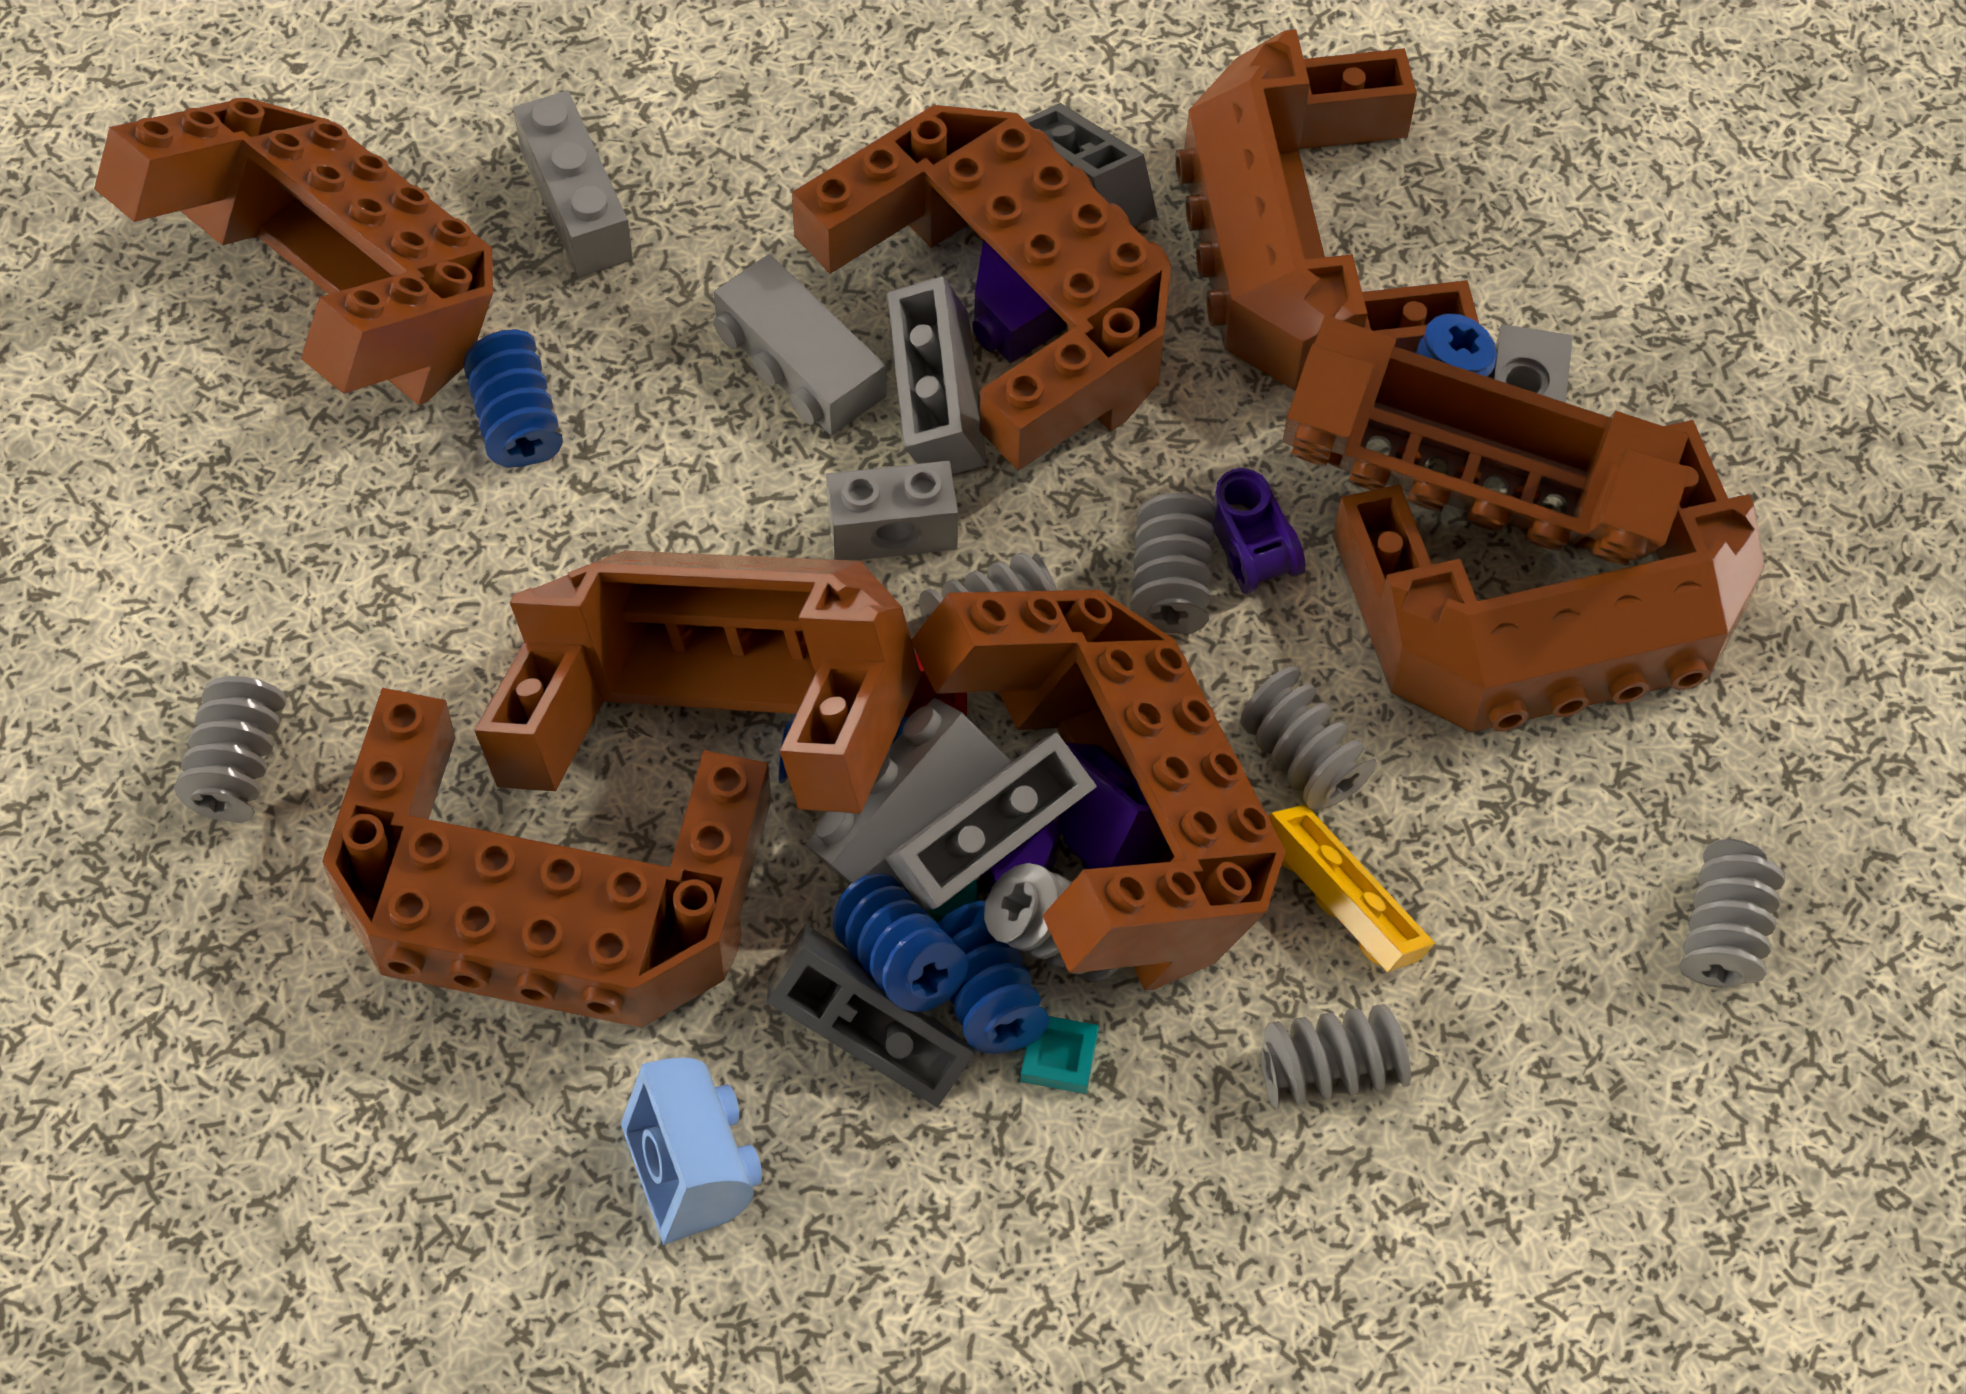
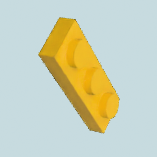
[1269,804,1435,973]

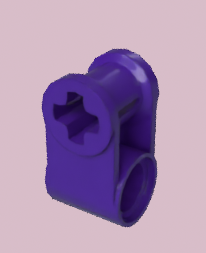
[1211,468,1306,594]

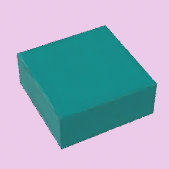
[1020,1016,1099,1094]

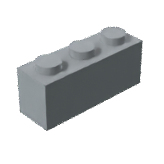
[513,90,633,278]
[714,253,886,436]
[887,276,987,475]
[805,697,1012,887]
[884,732,1097,911]

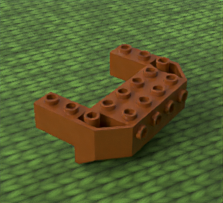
[1175,29,1479,391]
[94,98,493,405]
[792,105,1171,471]
[1282,315,1691,566]
[1333,420,1764,733]
[474,550,921,814]
[911,590,1286,991]
[322,688,771,1028]

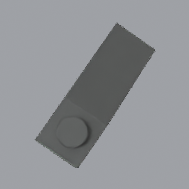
[1024,103,1158,230]
[766,924,975,1108]

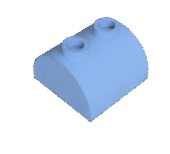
[621,1058,762,1245]

